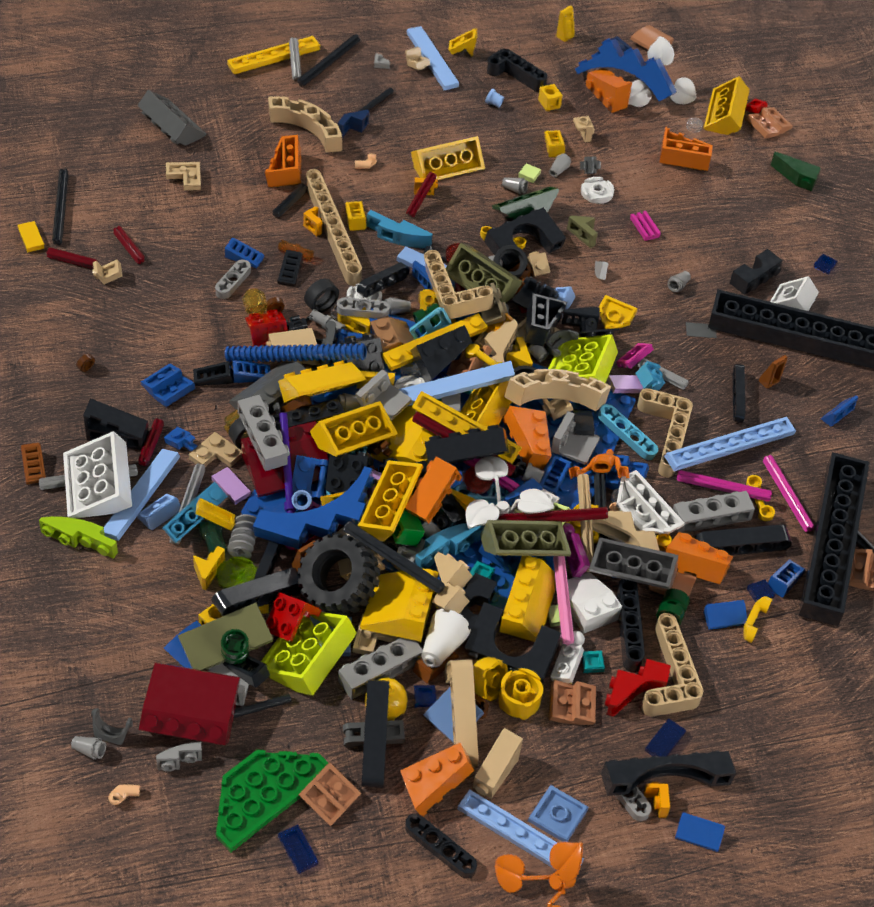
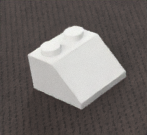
[770,276,819,311]

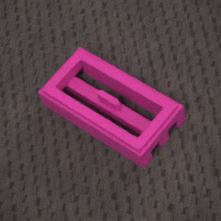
[630,211,661,241]
[616,343,654,368]

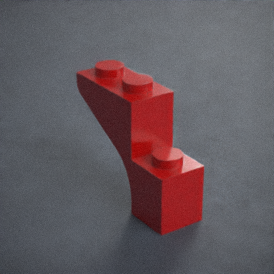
[604,659,671,716]

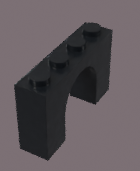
[484,207,566,271]
[465,602,562,683]

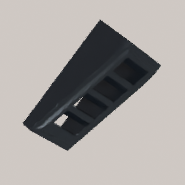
[277,250,303,287]
[561,307,600,326]
[193,361,234,386]
[223,655,270,688]

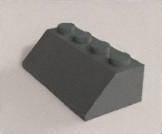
[137,90,207,145]
[229,361,306,415]

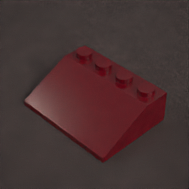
[241,421,328,497]
[139,662,240,745]

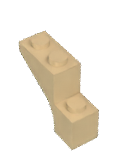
[482,319,518,368]
[592,511,660,551]
[431,552,473,613]

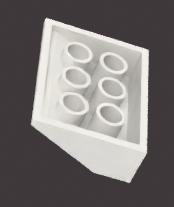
[63,431,132,518]

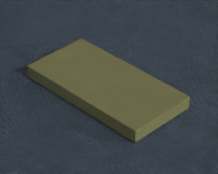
[178,603,273,671]

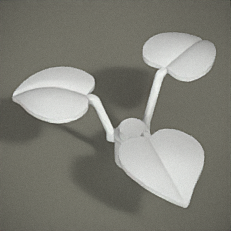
[628,36,696,107]
[466,456,554,529]

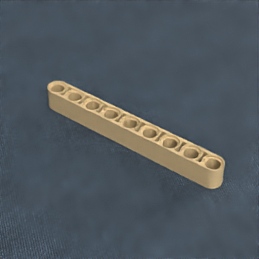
[306,169,362,286]

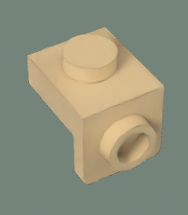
[405,47,430,70]
[573,116,594,142]
[527,251,551,277]
[92,260,122,284]
[542,398,573,420]

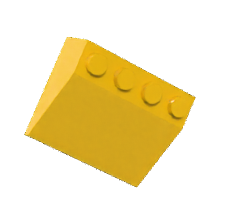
[370,405,437,464]
[360,568,439,642]

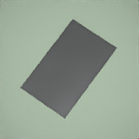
[686,322,717,338]

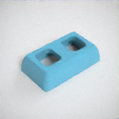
[409,307,452,340]

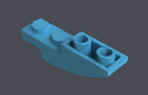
[366,210,433,248]
[162,482,228,543]
[415,523,485,569]

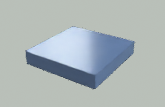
[423,687,484,744]
[528,785,589,842]

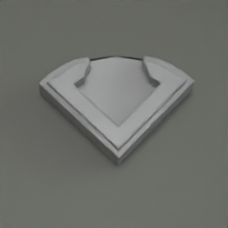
[374,53,390,69]
[595,261,608,280]

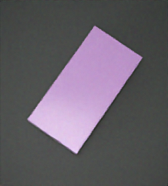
[607,375,644,393]
[212,467,251,505]

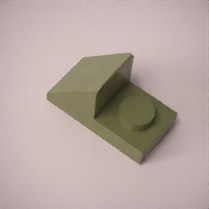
[567,215,598,248]

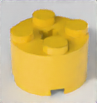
[498,668,543,720]

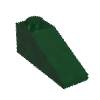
[771,151,821,191]

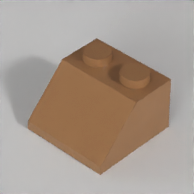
[370,316,414,354]

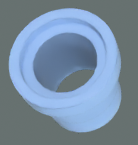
[485,88,504,108]
[292,490,312,510]

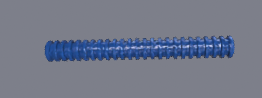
[225,343,367,362]

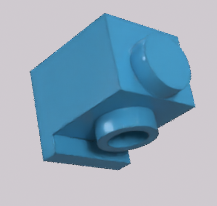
[636,361,665,391]

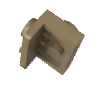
[480,283,508,326]

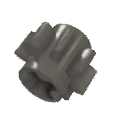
[580,156,601,174]

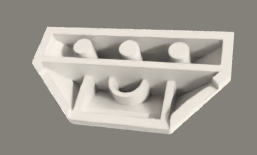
[616,470,685,534]

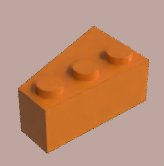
[586,67,632,113]
[659,127,713,171]
[265,135,302,188]
[503,406,551,470]
[405,457,462,524]
[665,532,733,584]
[400,742,475,817]

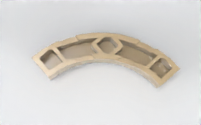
[268,96,342,153]
[504,369,611,411]

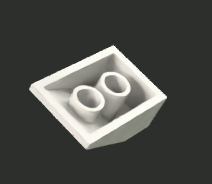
[556,572,622,634]

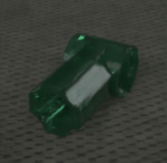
[199,520,227,554]

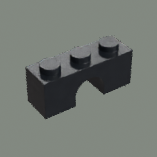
[730,249,783,295]
[459,573,497,640]

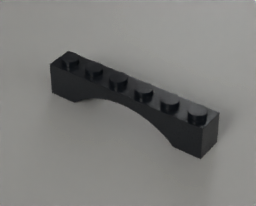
[601,751,736,796]

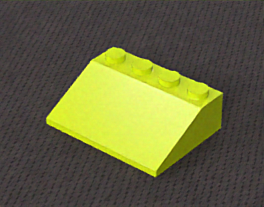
[548,334,618,383]
[261,612,357,695]

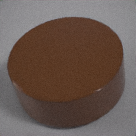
[266,297,285,312]
[76,353,95,372]

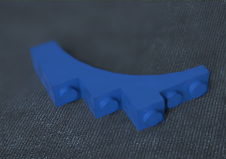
[575,38,677,101]
[253,467,375,549]

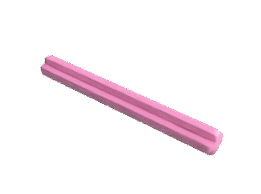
[553,556,574,645]

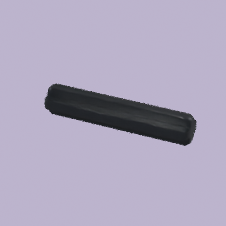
[273,183,308,218]

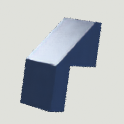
[337,110,370,138]

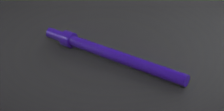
[279,413,296,513]

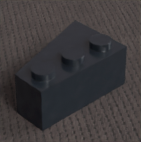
[525,293,567,347]
[410,325,472,382]
[83,398,149,450]

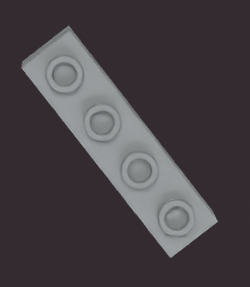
[238,394,290,471]
[673,491,755,533]
[338,637,423,700]

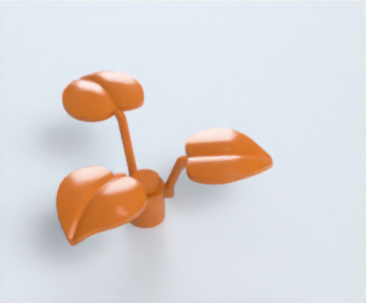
[495,842,583,907]

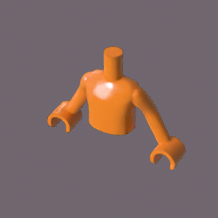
[569,449,630,479]

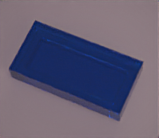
[645,718,686,757]
[278,824,319,874]

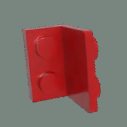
[245,310,288,347]
[266,592,322,642]

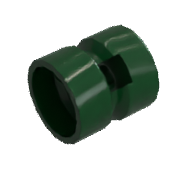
[413,303,440,334]
[656,588,690,626]
[221,629,249,665]

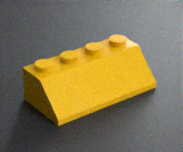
[704,76,750,135]
[411,136,485,180]
[278,360,366,403]
[460,381,512,427]
[310,401,398,457]
[358,460,424,542]
[499,556,556,642]

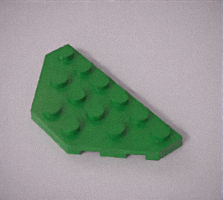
[216,750,328,853]

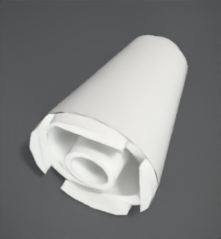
[421,609,471,667]

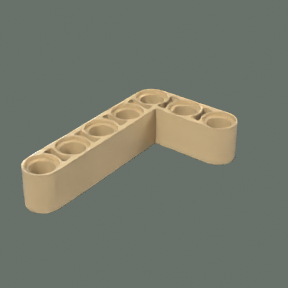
[424,250,494,319]
[637,388,693,478]
[641,613,703,717]
[445,660,479,767]

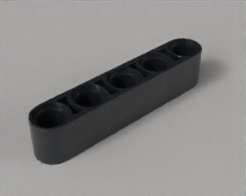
[695,525,792,555]
[211,568,302,617]
[616,579,645,672]
[361,680,389,788]

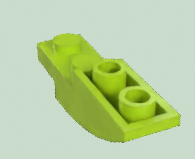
[39,517,118,559]

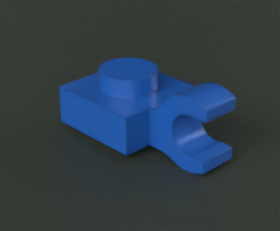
[164,427,198,451]

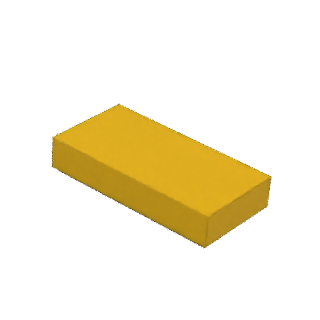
[17,221,45,253]
[195,498,235,531]

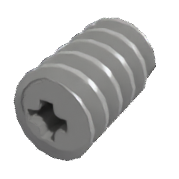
[227,514,257,560]

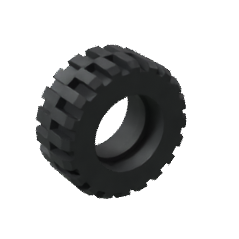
[298,533,380,616]

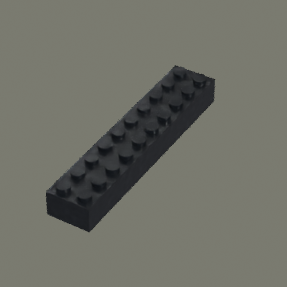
[708,289,874,369]
[798,452,870,627]

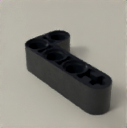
[487,48,548,92]

